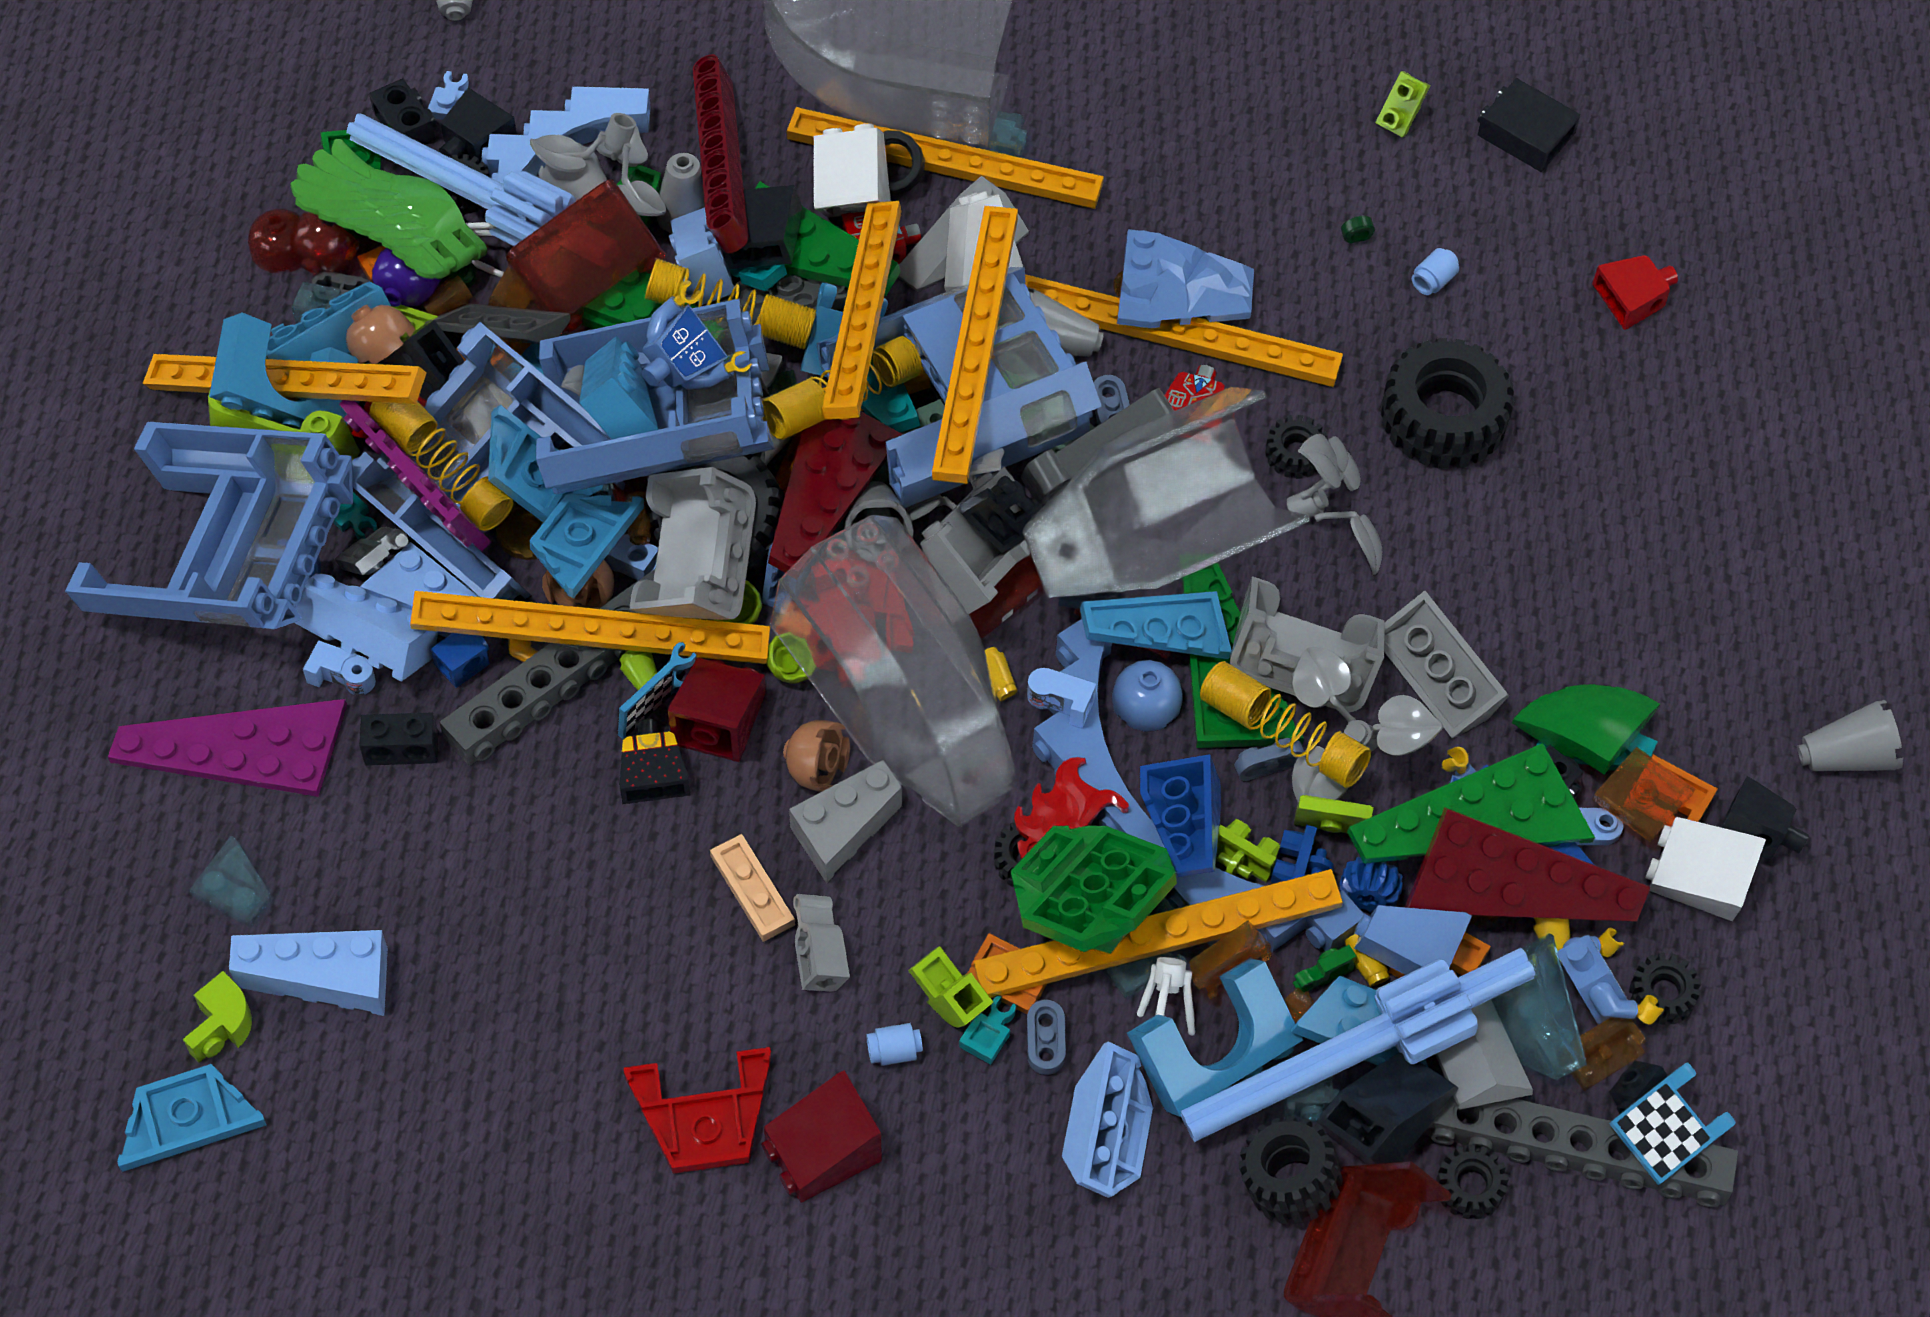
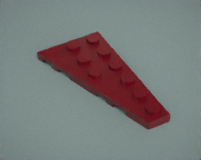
[768,391,902,580]
[1405,807,1651,921]

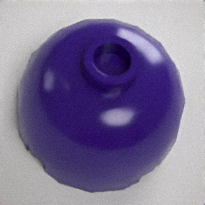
[372,248,441,308]

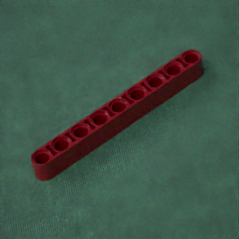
[693,54,748,253]

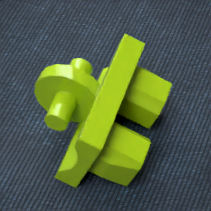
[1375,71,1431,137]
[1217,819,1280,883]

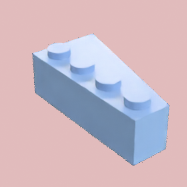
[294,574,439,682]
[229,930,388,1016]

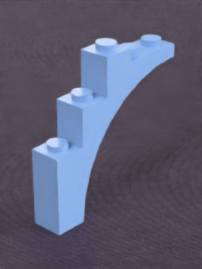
[482,87,651,184]

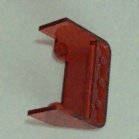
[1284,1161,1452,1317]

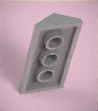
[1384,591,1509,739]
[1435,1000,1533,1110]

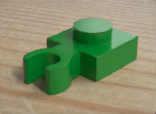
[1292,945,1357,995]

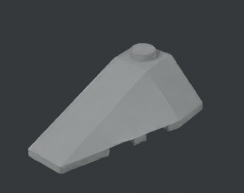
[898,176,1029,292]

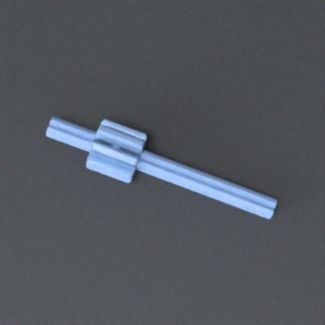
[347,113,620,268]
[1180,948,1536,1142]

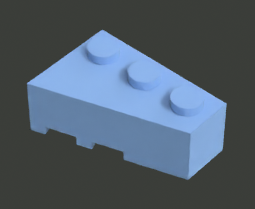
[669,207,735,305]
[360,542,479,637]

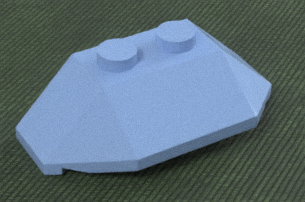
[1062,1041,1153,1198]

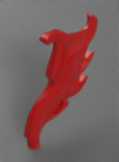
[1014,757,1129,859]

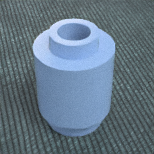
[1411,248,1459,295]
[866,1023,923,1066]

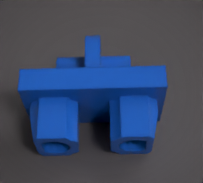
[1271,825,1334,884]

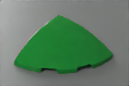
[1512,684,1660,775]

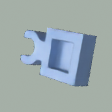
[428,71,469,120]

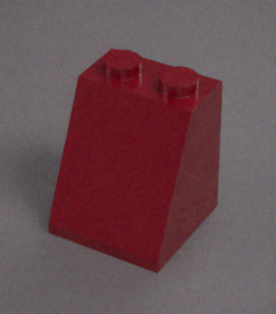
[668,657,766,762]
[761,1070,882,1203]

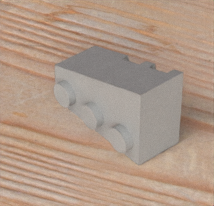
[789,760,902,883]

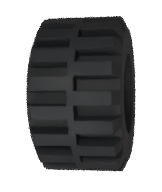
[1239,1116,1343,1224]

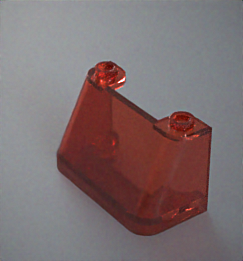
[506,179,666,334]

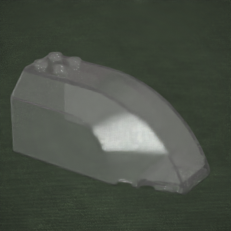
[762,0,1013,146]
[1023,387,1310,598]
[770,515,1018,827]

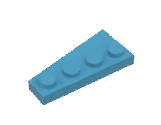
[1080,591,1232,659]

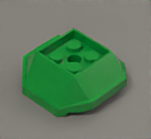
[1011,826,1177,954]

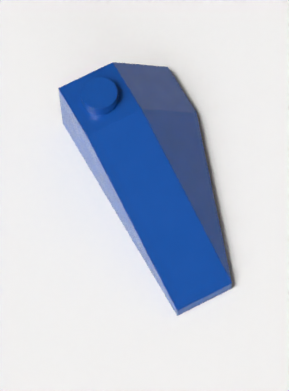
[1140,754,1221,877]

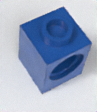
[431,633,490,688]

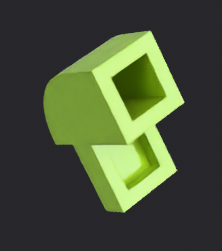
[908,946,993,1028]
[183,971,252,1063]

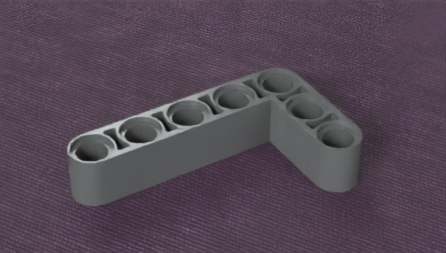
[1020,388,1178,505]

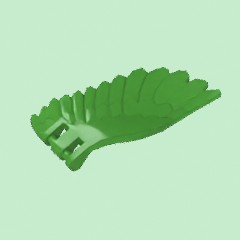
[290,139,487,279]

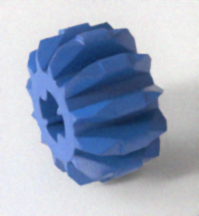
[1339,857,1403,913]

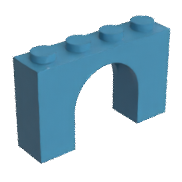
[209,313,358,430]
[1127,958,1303,1117]

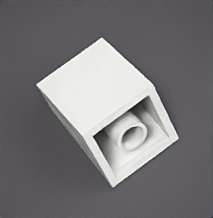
[814,124,891,218]
[944,191,1023,293]
[1645,817,1766,921]

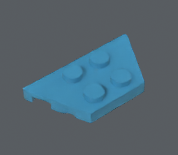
[488,405,604,522]
[530,494,644,598]
[1291,976,1428,1067]
[117,1064,266,1172]

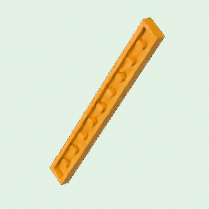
[787,107,1104,209]
[822,201,902,419]
[932,206,1018,484]
[1025,274,1343,387]
[143,354,427,404]
[410,591,770,664]
[974,869,1343,998]

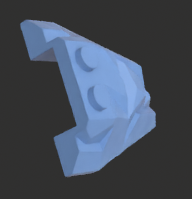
[1117,229,1254,328]

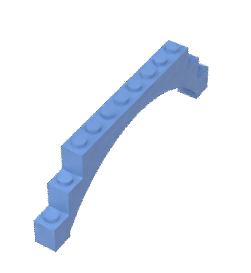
[1032,619,1364,953]

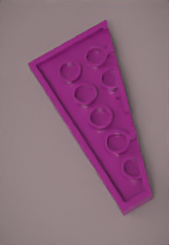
[339,400,491,551]
[108,699,347,797]

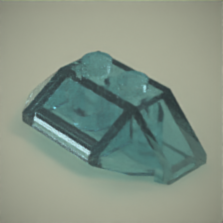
[1491,933,1587,1080]

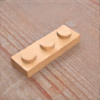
[710,834,795,942]

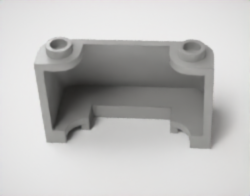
[629,467,756,620]
[921,467,1055,624]
[1230,576,1384,712]

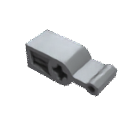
[793,894,850,992]

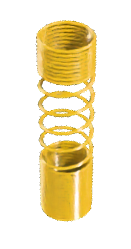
[645,258,816,350]
[762,336,922,440]
[369,401,513,531]
[1200,661,1371,788]

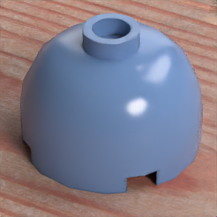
[1112,660,1183,732]

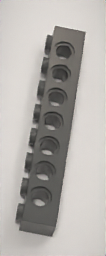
[439,569,655,766]
[1423,1096,1738,1207]

